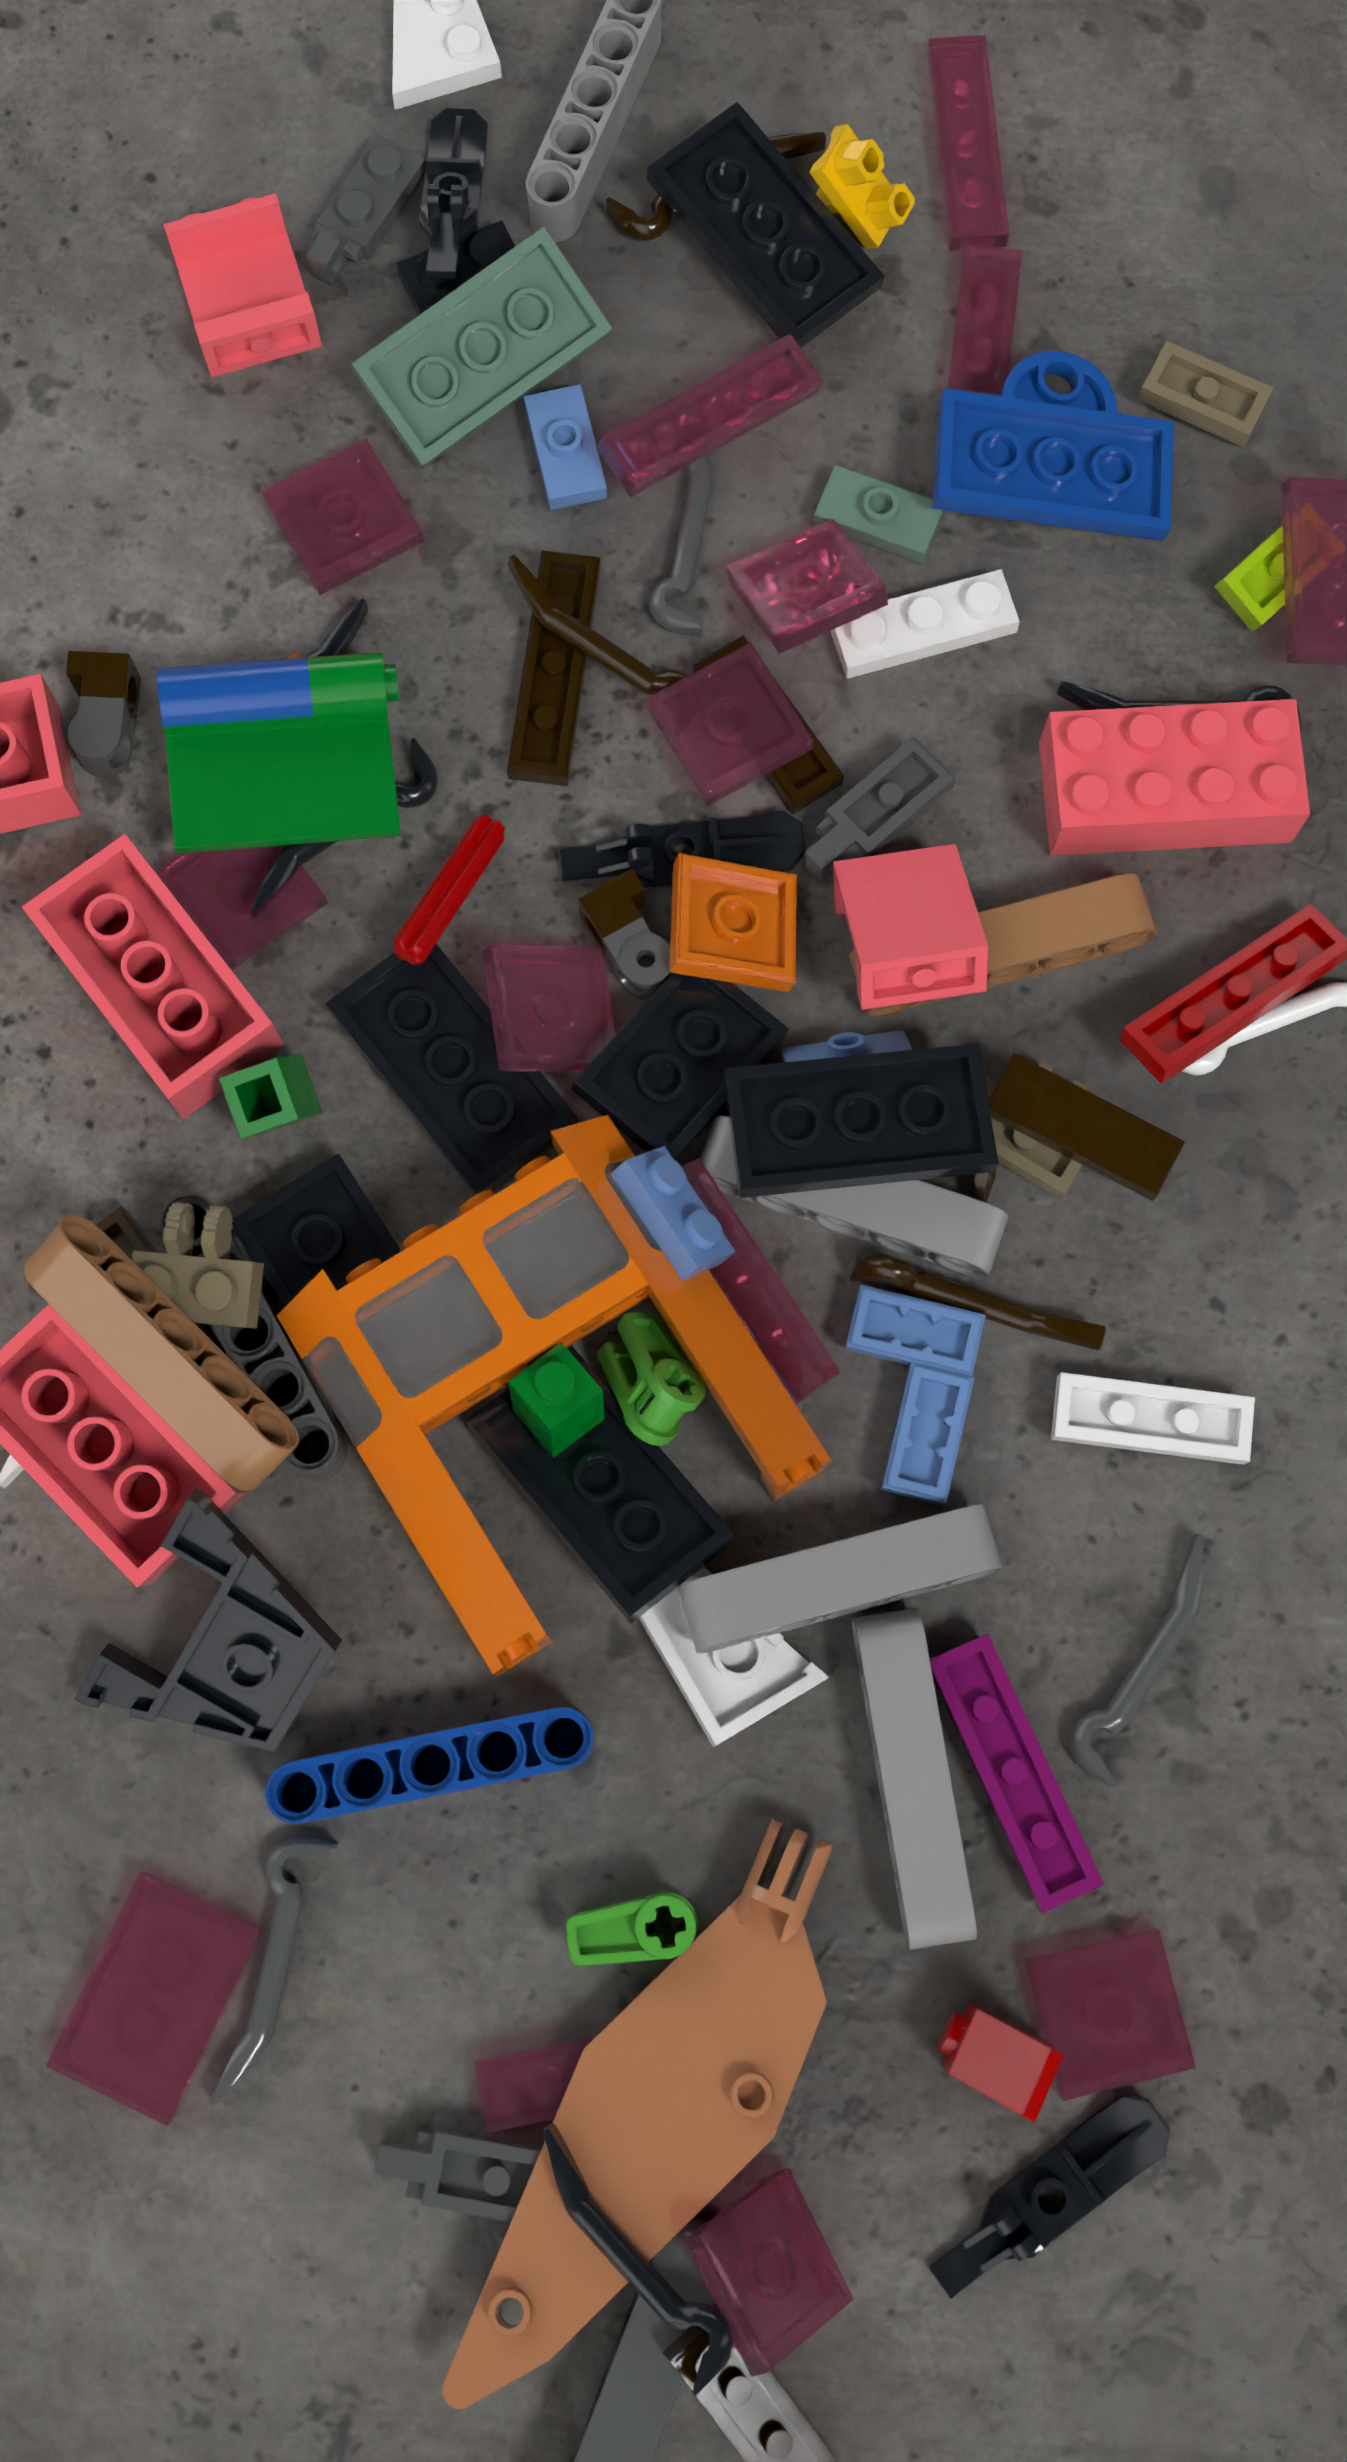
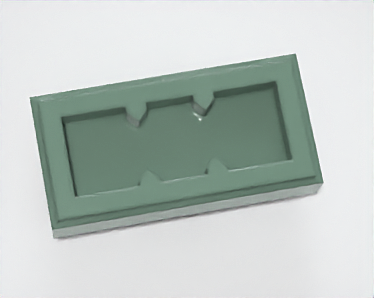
[813,465,944,564]

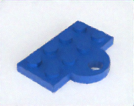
[932,351,1174,541]

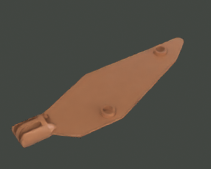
[442,1818,834,2409]

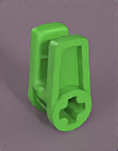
[597,1312,706,1446]
[566,1892,698,1966]

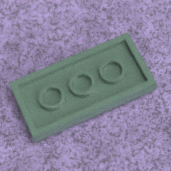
[351,226,613,470]

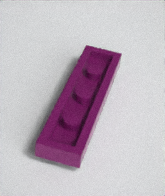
[930,1634,1104,1913]

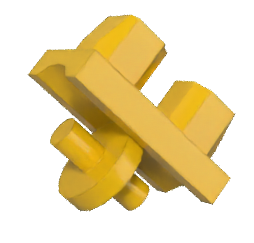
[809,124,915,250]

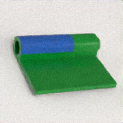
[157,652,401,854]

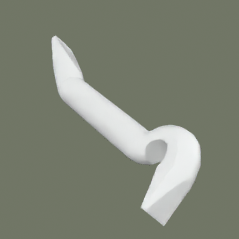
[1182,982,1347,1076]

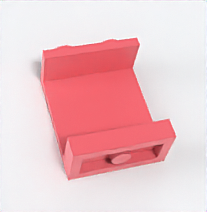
[163,193,322,378]
[833,844,988,1010]

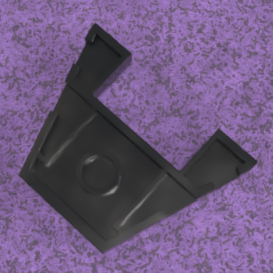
[74,1488,342,1753]

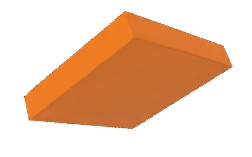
[669,853,797,993]

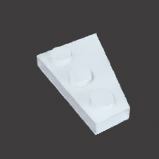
[392,0,502,110]
[639,1567,829,1747]

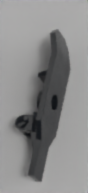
[419,108,488,279]
[560,810,806,888]
[929,2094,1170,2299]

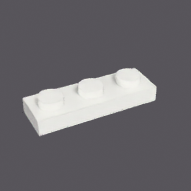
[829,569,1020,679]
[1051,1372,1255,1465]

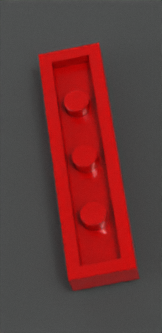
[1120,904,1347,1084]

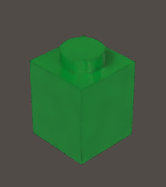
[219,1054,323,1139]
[508,1342,605,1458]

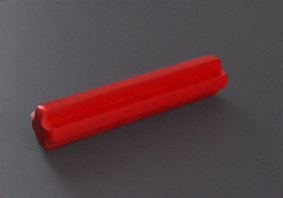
[393,814,505,965]

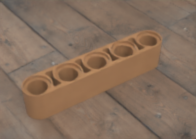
[849,873,1158,1017]
[24,1215,299,1492]

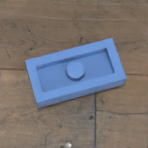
[611,1146,736,1281]

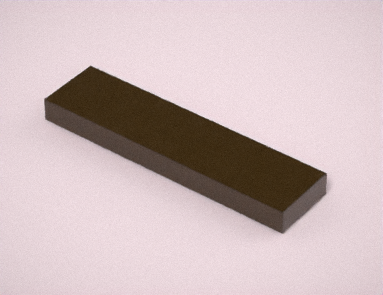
[507,550,601,786]

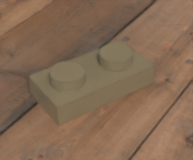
[1138,340,1274,448]

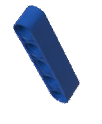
[265,1707,595,1823]

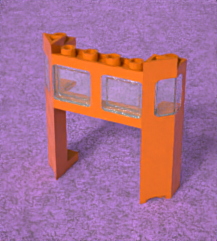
[276,1115,831,1677]

